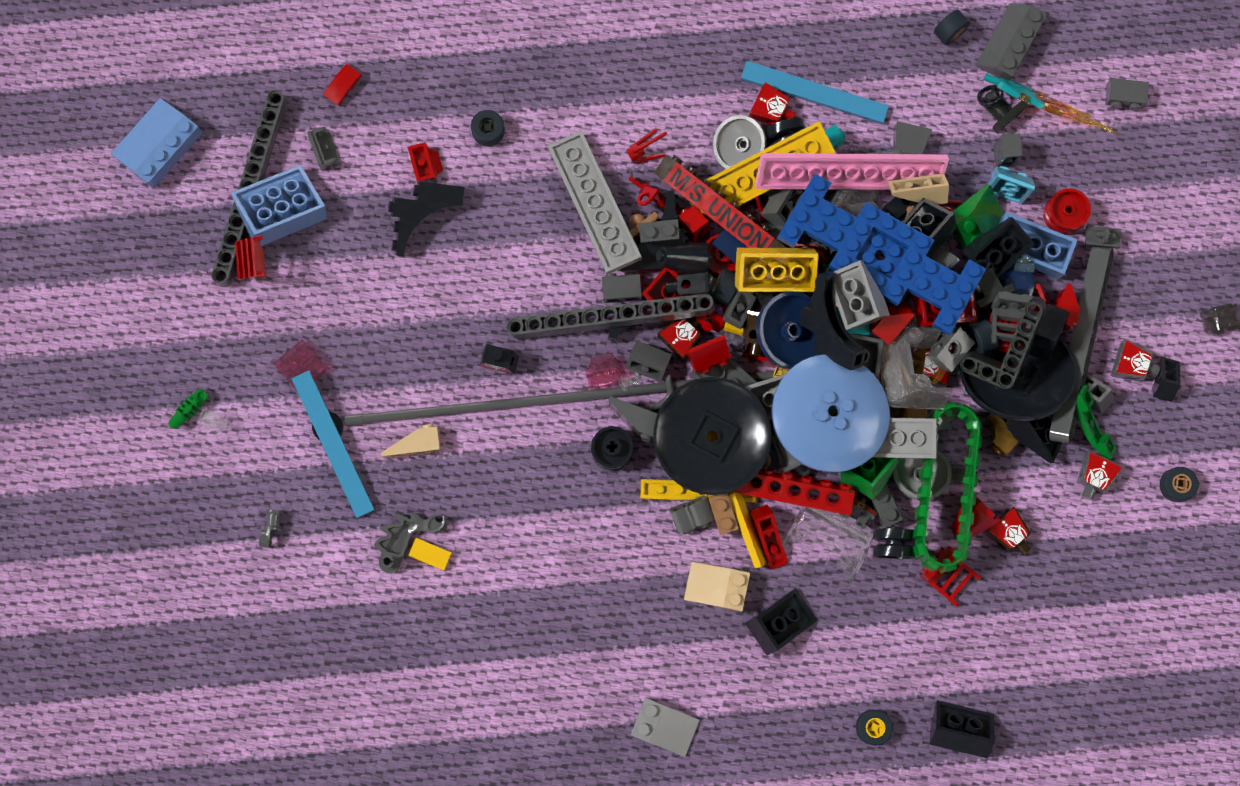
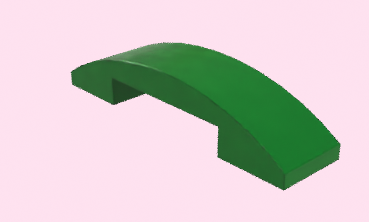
[1076,385,1117,460]

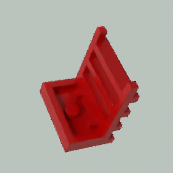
[235,236,266,279]
[920,545,981,607]

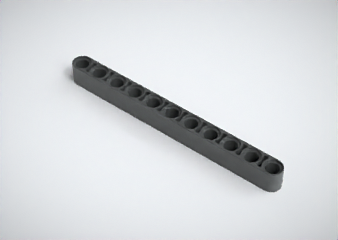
[211,90,287,287]
[1049,246,1114,444]
[506,294,716,339]

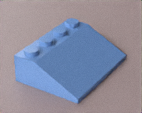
[111,98,203,189]
[231,165,327,246]

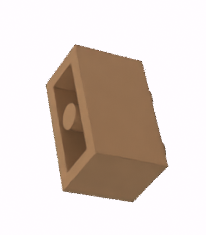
[707,493,739,535]

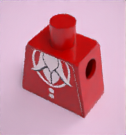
[749,82,796,125]

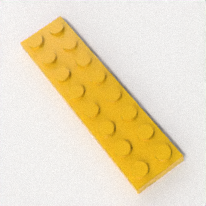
[688,121,837,221]

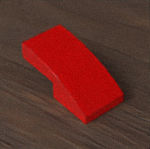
[323,64,362,105]

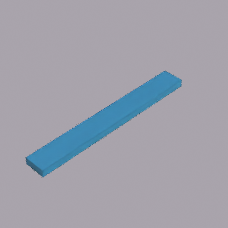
[741,61,889,125]
[291,370,375,518]

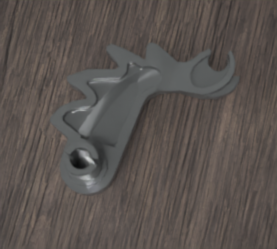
[374,512,448,574]

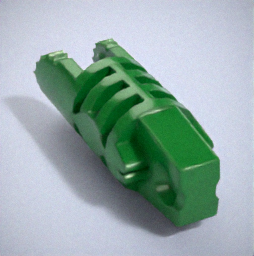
[168,388,209,429]

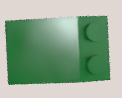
[952,184,1004,249]
[840,457,901,500]

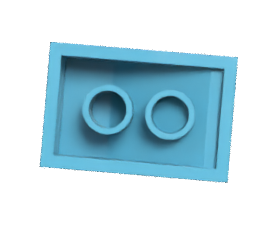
[989,166,1035,204]

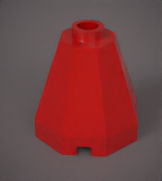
[951,497,1000,537]

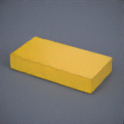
[408,538,452,571]

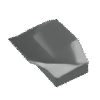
[723,290,756,329]

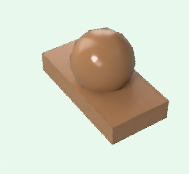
[628,212,660,244]

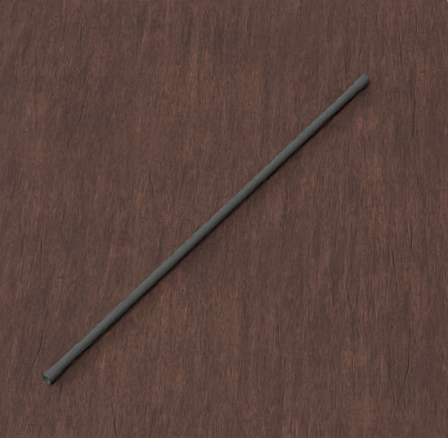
[345,356,912,426]

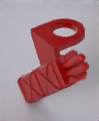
[629,176,682,215]

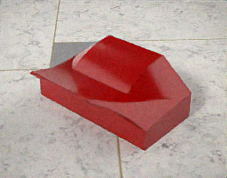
[407,142,443,182]

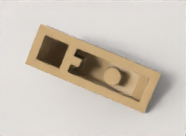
[888,173,949,205]
[381,424,441,458]

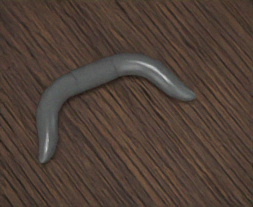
[630,374,674,413]

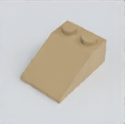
[684,562,750,612]

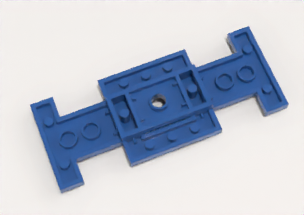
[777,174,986,335]

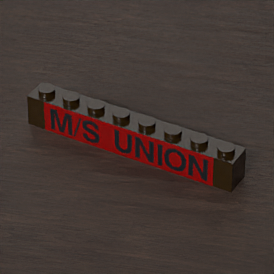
[653,155,788,248]

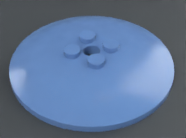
[772,355,890,473]

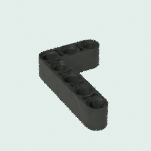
[960,297,1047,389]

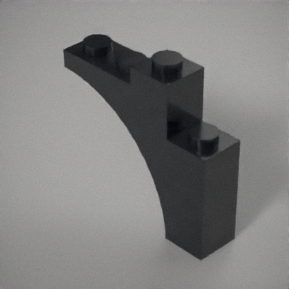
[388,181,465,256]
[617,191,688,271]
[799,271,867,371]

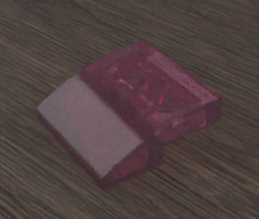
[273,339,329,391]

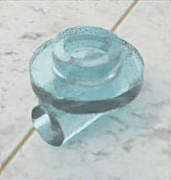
[1014,256,1035,273]

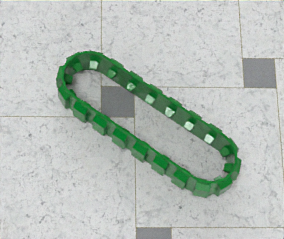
[913,402,982,573]

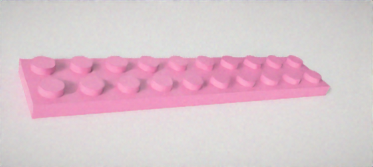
[755,153,949,190]

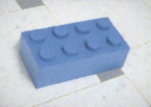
[999,212,1077,279]

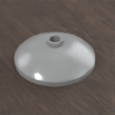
[713,115,766,169]
[893,450,952,500]

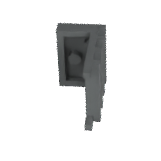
[991,291,1036,349]

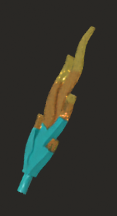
[983,73,1115,134]

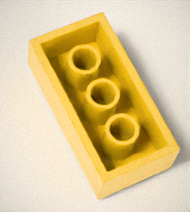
[735,248,818,292]

